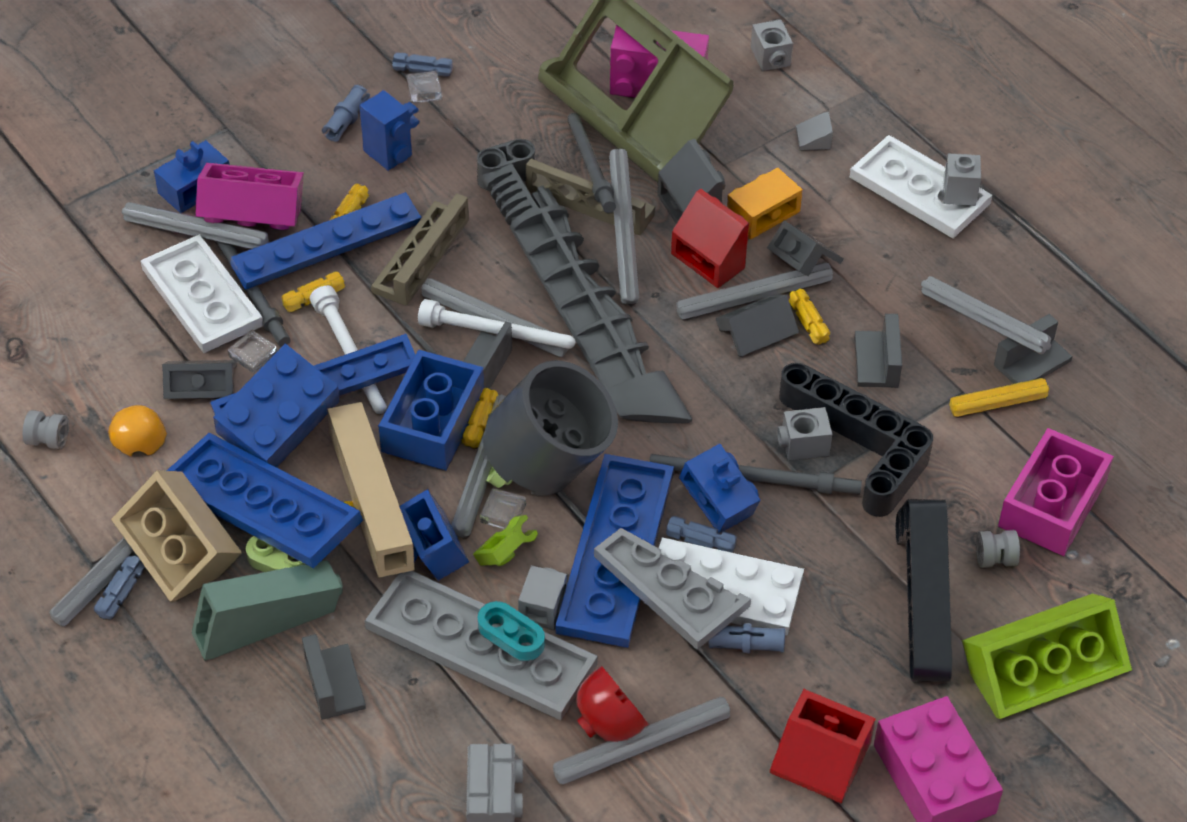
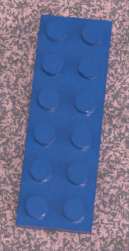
[166,433,363,568]
[556,454,674,648]

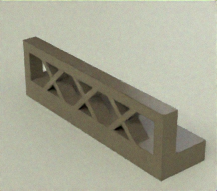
[526,159,655,235]
[371,193,469,306]

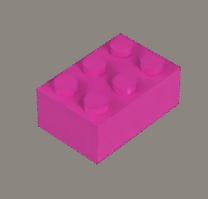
[610,25,709,98]
[195,163,304,230]
[998,428,1114,556]
[874,696,1003,822]

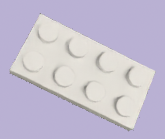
[850,135,992,238]
[140,234,263,353]
[644,537,804,636]

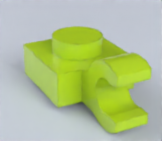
[473,515,538,566]

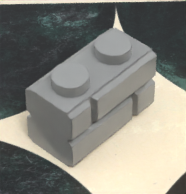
[466,744,523,822]

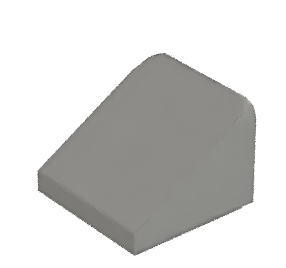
[796,112,833,150]

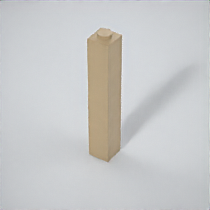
[327,402,414,578]

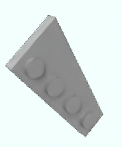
[594,528,751,650]

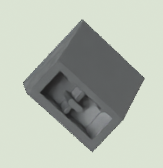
[657,139,725,224]

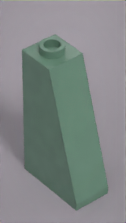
[191,560,343,661]

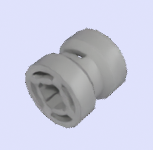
[22,410,69,450]
[976,530,1020,568]

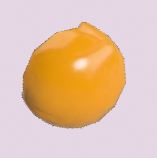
[108,405,167,456]

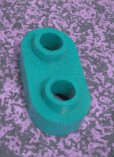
[478,601,545,661]

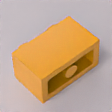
[727,167,803,240]

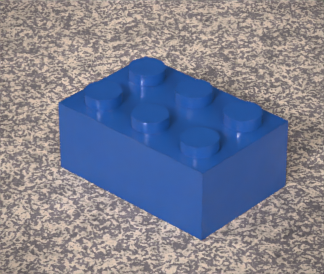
[213,343,339,467]
[378,349,484,471]

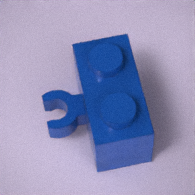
[359,90,419,171]
[154,140,230,213]
[679,444,761,534]
[399,489,469,581]

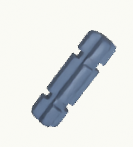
[392,53,453,76]
[666,516,737,553]
[94,556,146,620]

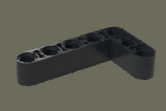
[779,363,933,517]
[895,499,952,682]

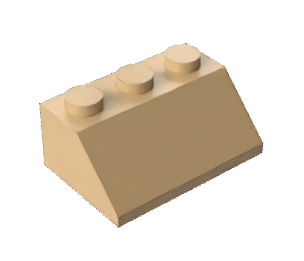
[111,470,242,602]

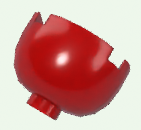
[576,666,649,742]

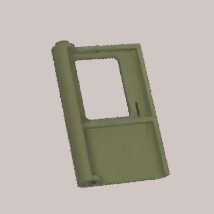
[538,0,734,183]

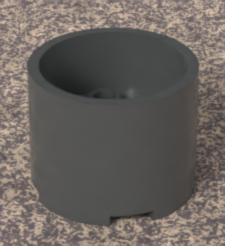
[482,360,618,496]

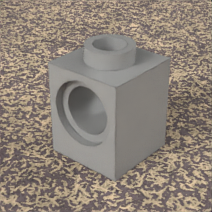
[751,19,793,71]
[943,153,981,206]
[777,407,832,461]
[518,565,567,630]

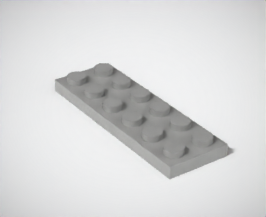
[365,571,598,721]

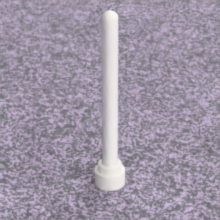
[310,285,387,414]
[418,299,575,349]

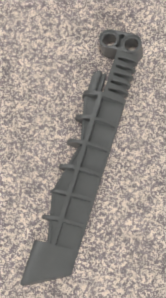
[477,139,692,423]

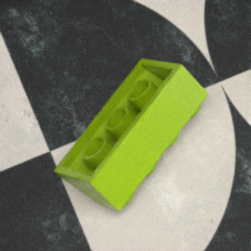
[962,593,1132,719]

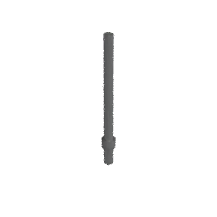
[567,113,616,213]
[201,217,291,347]
[650,454,862,494]

